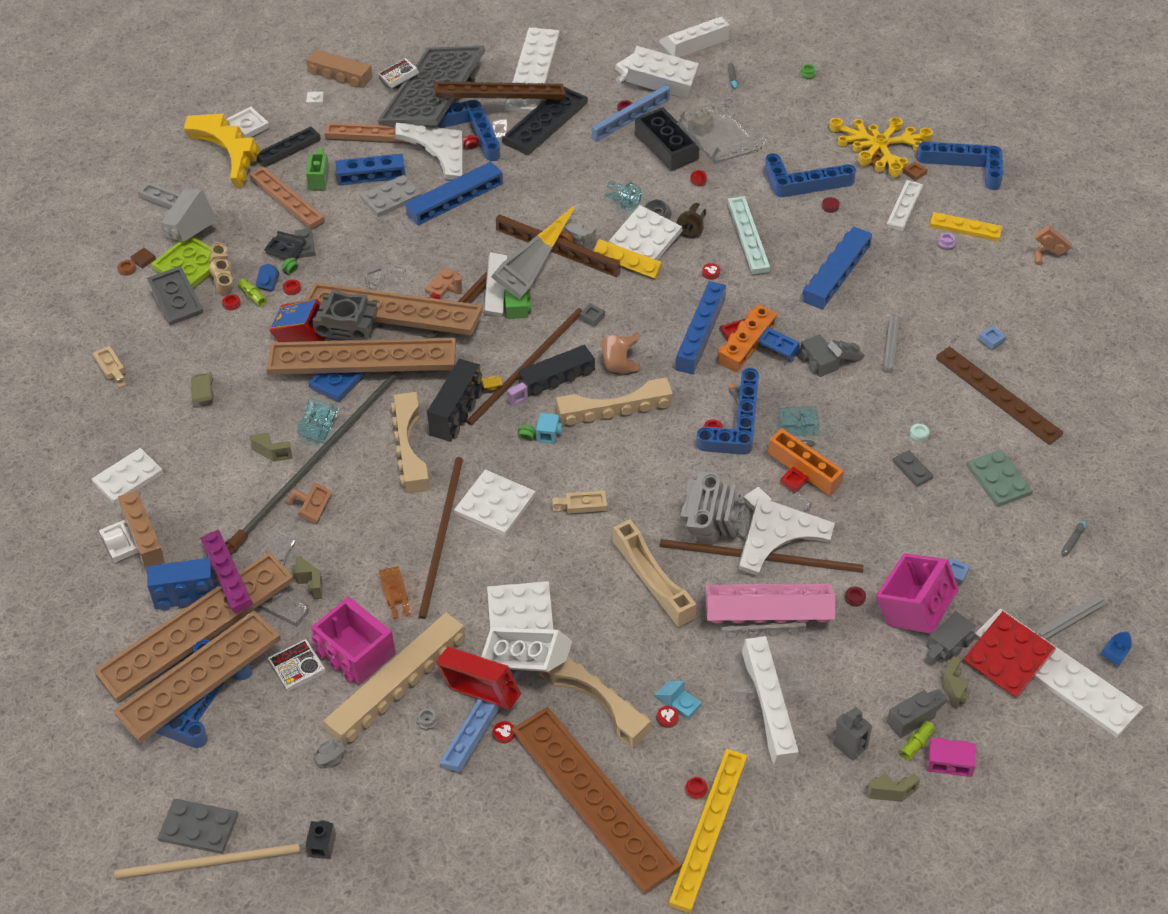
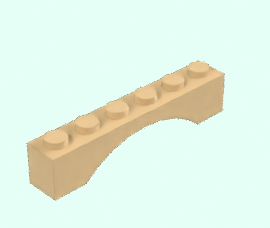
[556,377,673,426]
[391,392,430,493]
[613,519,696,627]
[538,655,651,748]

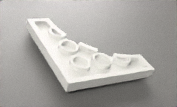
[395,123,462,180]
[738,497,835,575]

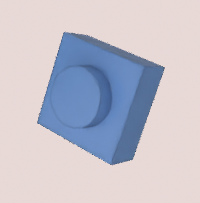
[979,326,1006,349]
[949,558,970,585]

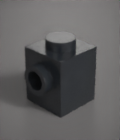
[305,820,336,859]

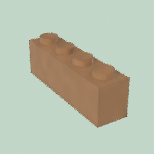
[306,49,373,88]
[118,490,165,569]

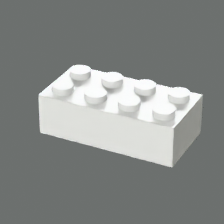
[626,46,699,98]

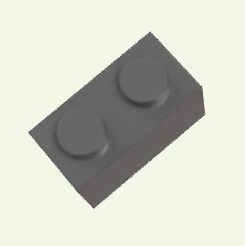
[799,334,840,377]

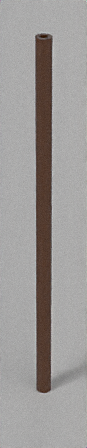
[466,308,582,426]
[418,457,463,619]
[660,539,864,573]

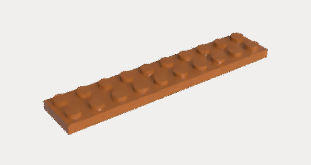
[512,706,681,895]

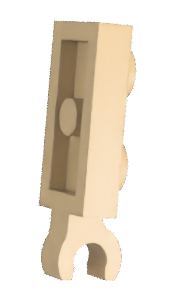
[93,346,126,388]
[552,490,607,514]

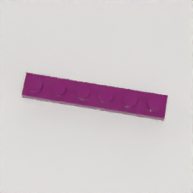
[200,529,254,614]

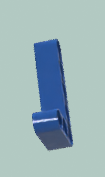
[436,99,501,161]
[917,142,1003,190]
[764,153,856,197]
[696,368,759,455]

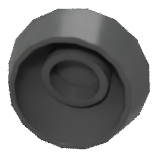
[644,199,672,220]

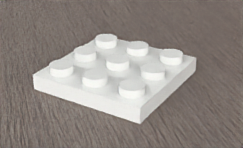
[609,205,683,260]
[454,470,536,536]
[487,581,553,630]

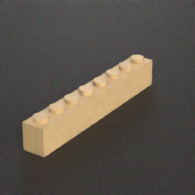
[323,612,465,745]

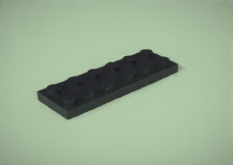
[502,87,588,155]

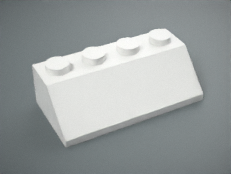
[659,17,730,58]
[481,627,572,672]

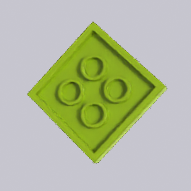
[151,236,219,288]

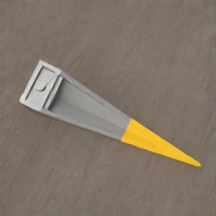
[491,206,575,300]

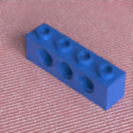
[336,153,406,186]

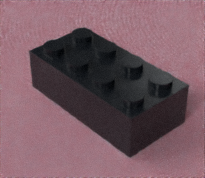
[635,107,700,171]
[427,359,483,442]

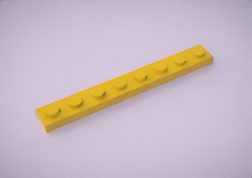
[669,749,747,914]

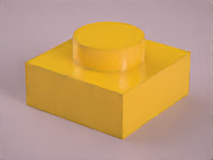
[481,375,503,390]

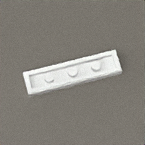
[886,180,923,231]
[484,252,507,316]

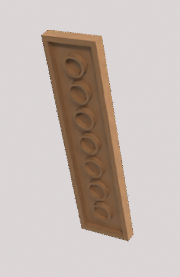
[113,610,281,743]

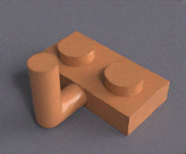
[1034,225,1072,265]
[425,267,463,299]
[286,482,332,524]

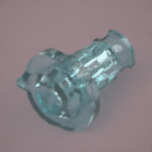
[605,181,641,211]

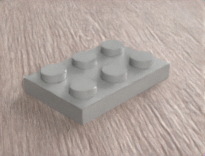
[360,175,422,217]

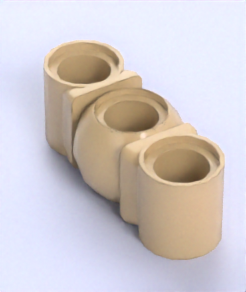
[209,242,233,295]

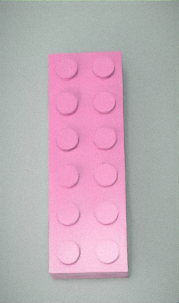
[705,584,835,623]

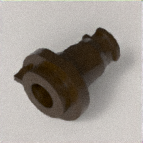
[676,203,707,238]

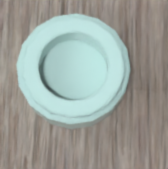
[910,424,930,442]

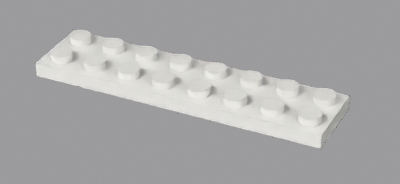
[505,28,560,113]
[975,608,1143,738]

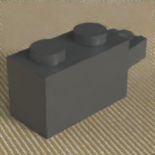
[925,611,976,665]
[887,689,947,739]
[833,707,872,761]

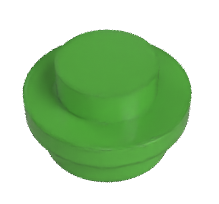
[800,64,816,78]
[282,258,299,275]
[518,424,536,441]

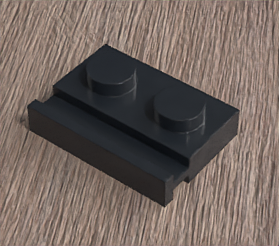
[264,231,307,259]

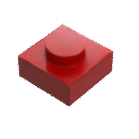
[780,467,808,493]

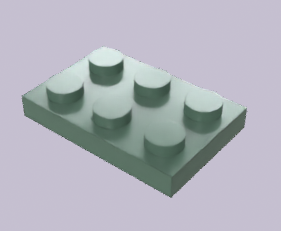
[967,449,1033,507]

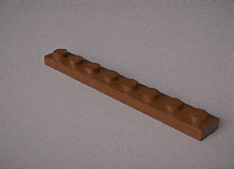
[433,81,566,100]
[495,214,620,278]
[936,346,1063,445]

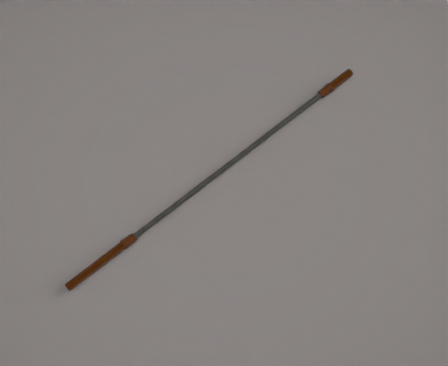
[212,271,487,572]

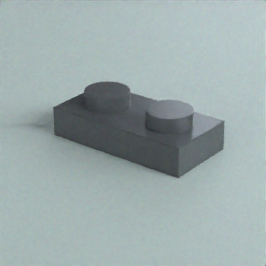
[295,228,316,258]
[828,340,865,361]
[893,450,933,487]

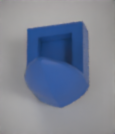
[255,264,280,290]
[1100,631,1132,666]

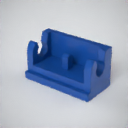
[758,327,800,363]

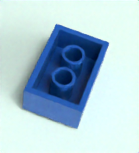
[147,558,217,610]

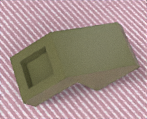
[191,372,214,405]
[250,433,293,462]
[292,556,323,599]
[942,656,970,709]
[866,773,920,802]

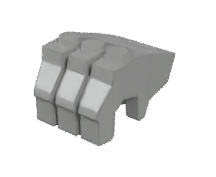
[563,223,597,249]

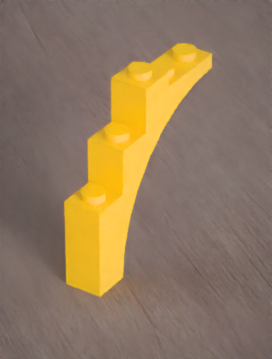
[184,114,260,188]

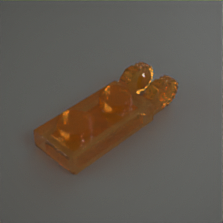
[379,566,411,619]

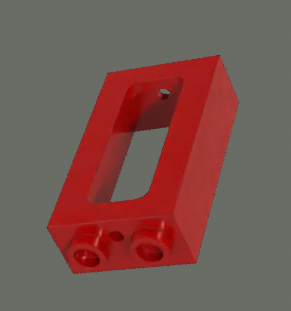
[436,646,522,710]

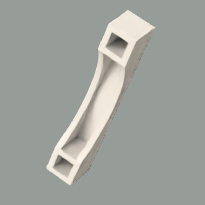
[742,636,799,767]

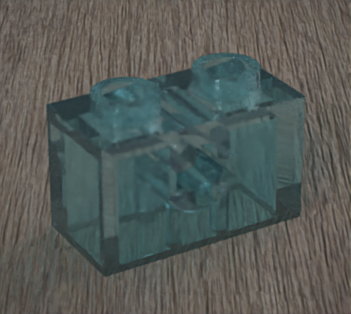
[297,397,338,444]
[777,406,820,436]

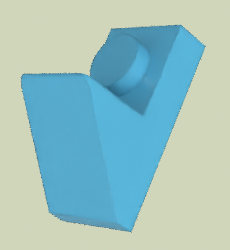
[654,681,702,720]

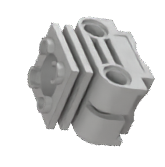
[681,471,745,544]

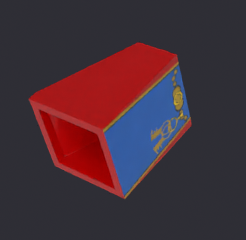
[269,298,326,342]

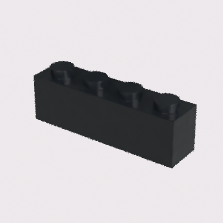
[518,344,595,397]

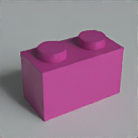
[927,738,976,777]

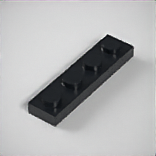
[257,126,321,167]

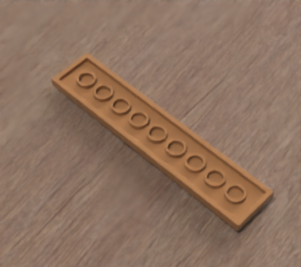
[305,282,484,335]
[267,338,456,375]
[94,551,294,702]

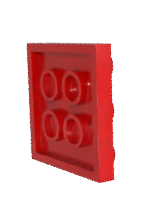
[963,611,1056,699]

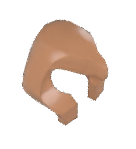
[601,332,641,374]

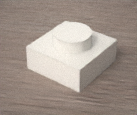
[306,91,324,107]

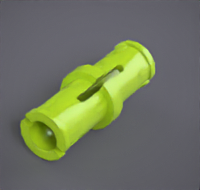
[238,278,267,307]
[899,721,936,761]

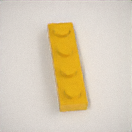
[929,212,1003,242]
[594,239,663,280]

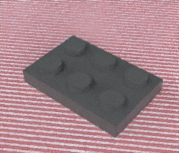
[147,266,203,325]
[157,798,239,854]

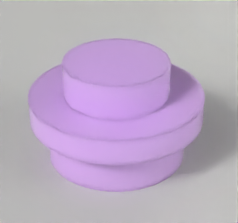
[938,233,956,249]

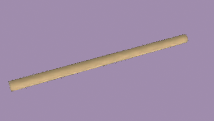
[114,843,300,879]

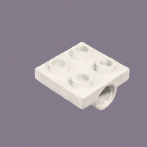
[99,520,138,563]

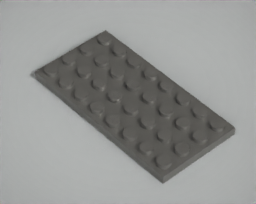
[377,46,485,126]

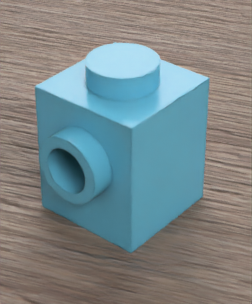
[536,413,563,444]

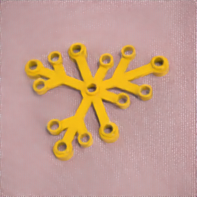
[829,117,933,177]

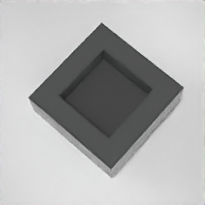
[580,303,605,326]

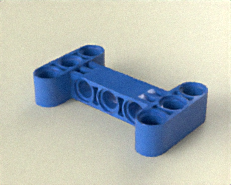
[155,640,252,748]

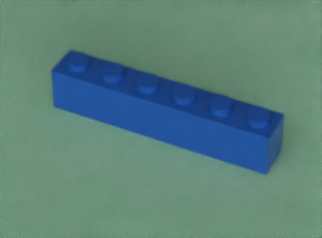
[405,161,503,226]
[802,226,872,310]
[676,281,726,375]

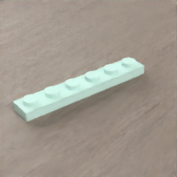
[728,196,770,274]

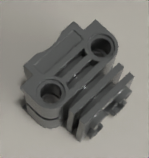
[313,290,378,341]

